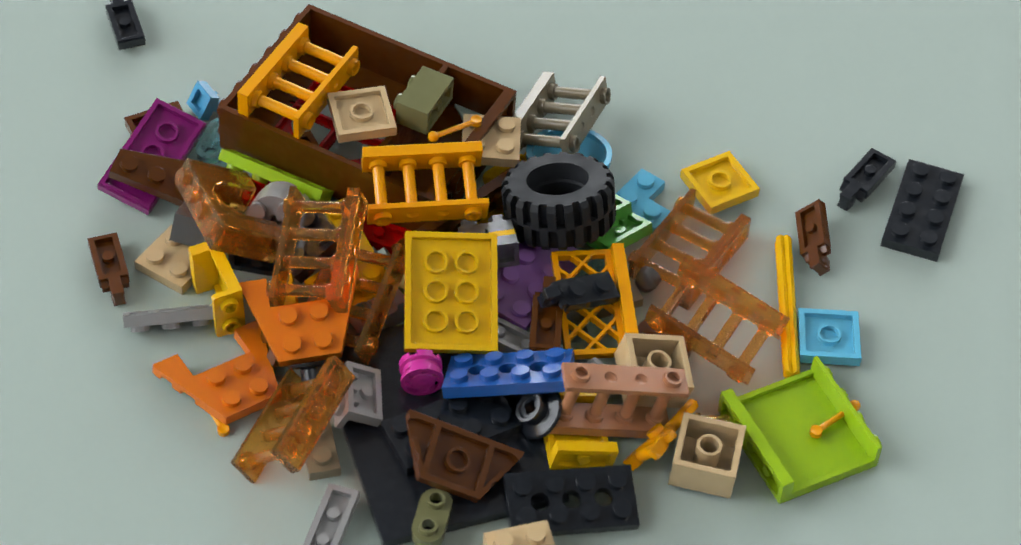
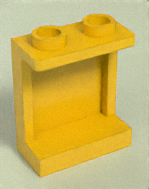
[188,238,246,337]
[543,392,619,470]

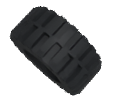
[501,152,616,250]

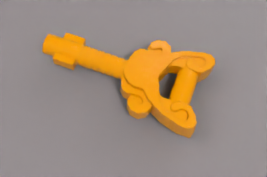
[623,399,699,471]

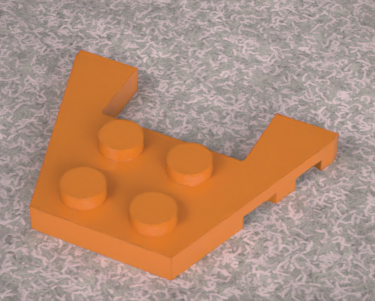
[239,264,359,367]
[153,320,280,425]

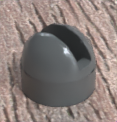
[635,266,661,293]

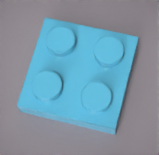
[797,308,862,366]

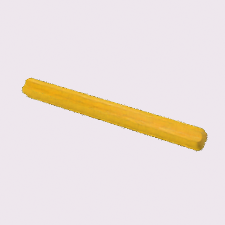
[775,234,800,378]

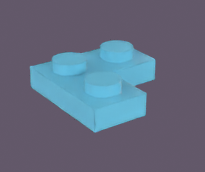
[616,168,672,236]

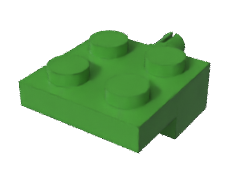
[585,194,653,249]

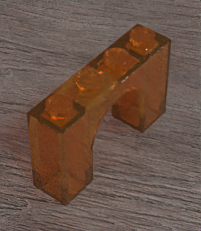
[174,158,286,263]

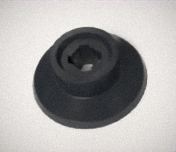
[287,357,342,382]
[516,392,562,440]

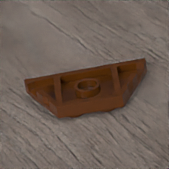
[405,409,524,503]

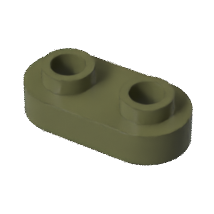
[412,488,452,545]

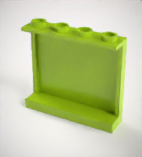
[717,356,882,504]

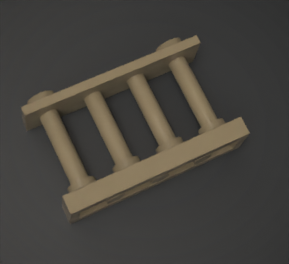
[513,71,611,154]

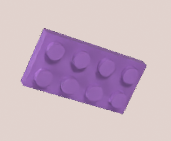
[497,242,583,331]

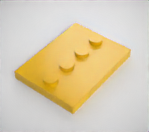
[404,231,498,354]

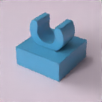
[186,81,221,121]

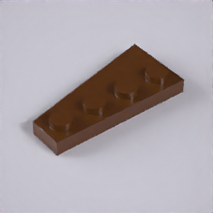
[108,148,239,208]

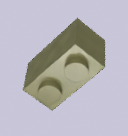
[393,66,454,135]

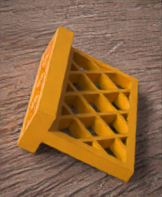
[550,243,638,360]

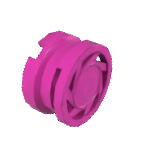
[399,349,444,396]

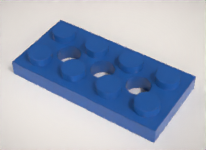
[442,347,575,399]

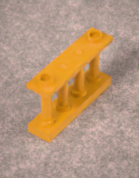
[237,22,360,139]
[361,141,489,226]

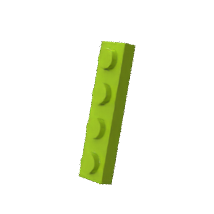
[218,148,334,205]

